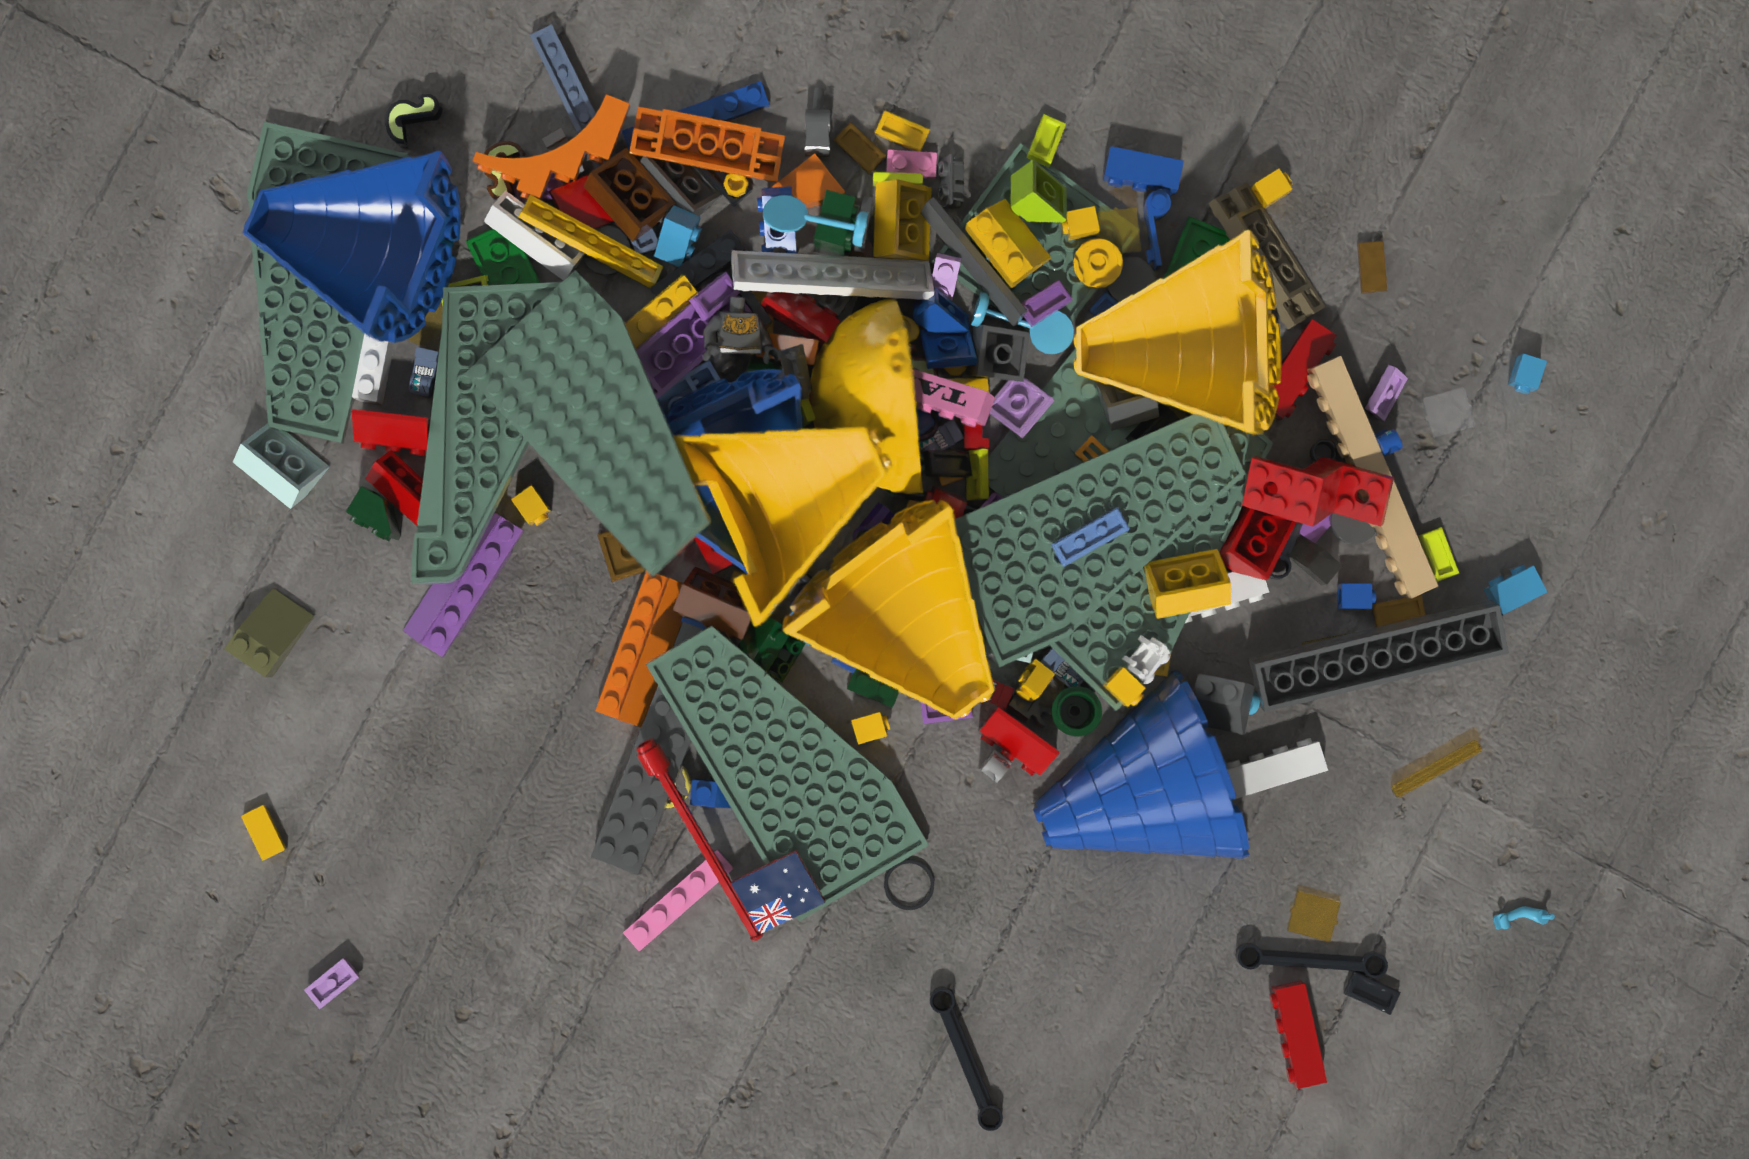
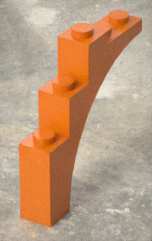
[472,94,630,200]

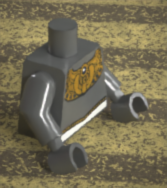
[702,296,780,364]

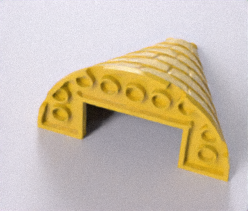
[1074,230,1281,434]
[809,298,923,494]
[674,427,893,626]
[783,500,995,719]

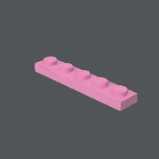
[623,849,734,951]

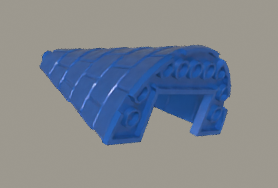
[242,151,461,343]
[664,369,802,574]
[1033,670,1249,859]

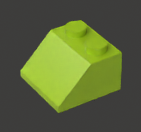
[1010,160,1067,223]

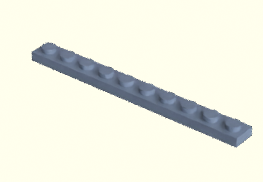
[530,24,658,255]

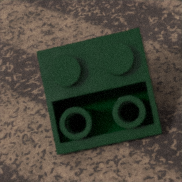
[346,486,401,541]
[738,617,806,683]

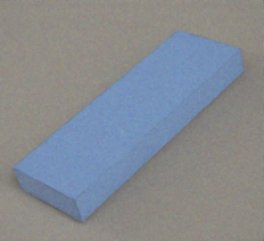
[1050,507,1130,567]

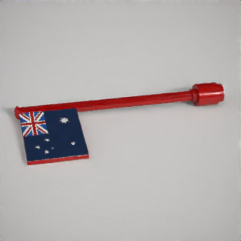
[636,738,826,941]

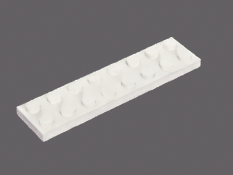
[731,250,934,300]

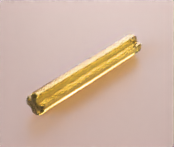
[1391,740,1482,798]

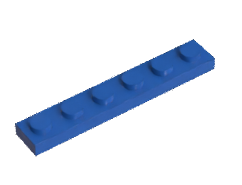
[622,81,770,155]

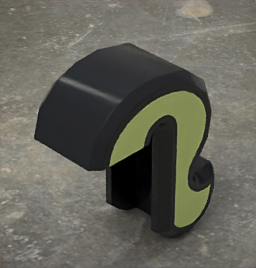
[385,94,443,148]

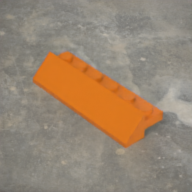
[629,106,785,183]
[595,571,683,727]

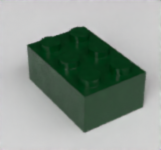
[814,190,859,256]

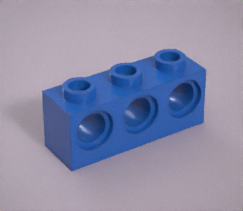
[757,186,797,254]

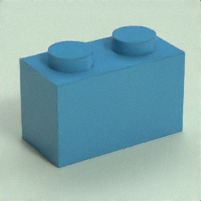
[654,205,702,267]
[1483,564,1547,615]

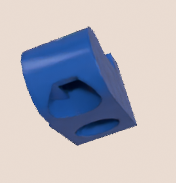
[1374,428,1403,457]

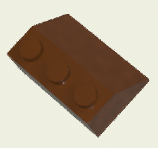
[584,147,676,242]
[673,567,752,640]

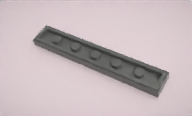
[921,197,1027,326]

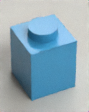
[1508,353,1547,394]

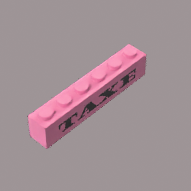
[911,368,995,427]

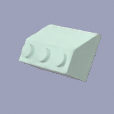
[233,423,329,509]

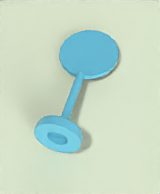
[763,195,869,247]
[971,292,1074,355]

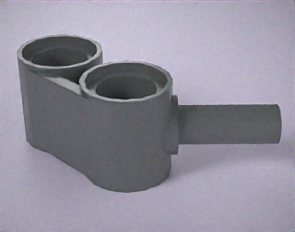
[805,88,831,157]

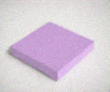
[989,377,1054,439]

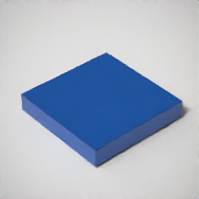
[919,329,977,369]

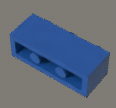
[1103,146,1184,196]

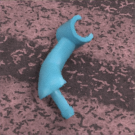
[1493,906,1555,930]

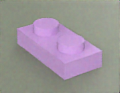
[932,253,961,301]
[1365,365,1408,421]
[304,957,361,1010]

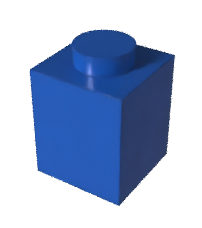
[1337,583,1376,610]

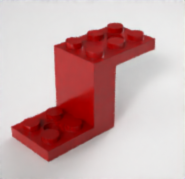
[1242,456,1394,527]

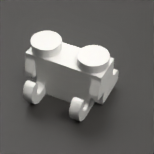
[1122,635,1170,684]

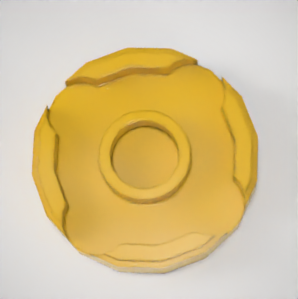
[1073,238,1123,289]

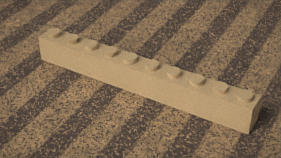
[1307,356,1438,598]

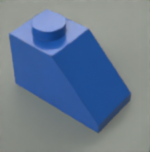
[913,287,969,334]
[690,779,731,808]

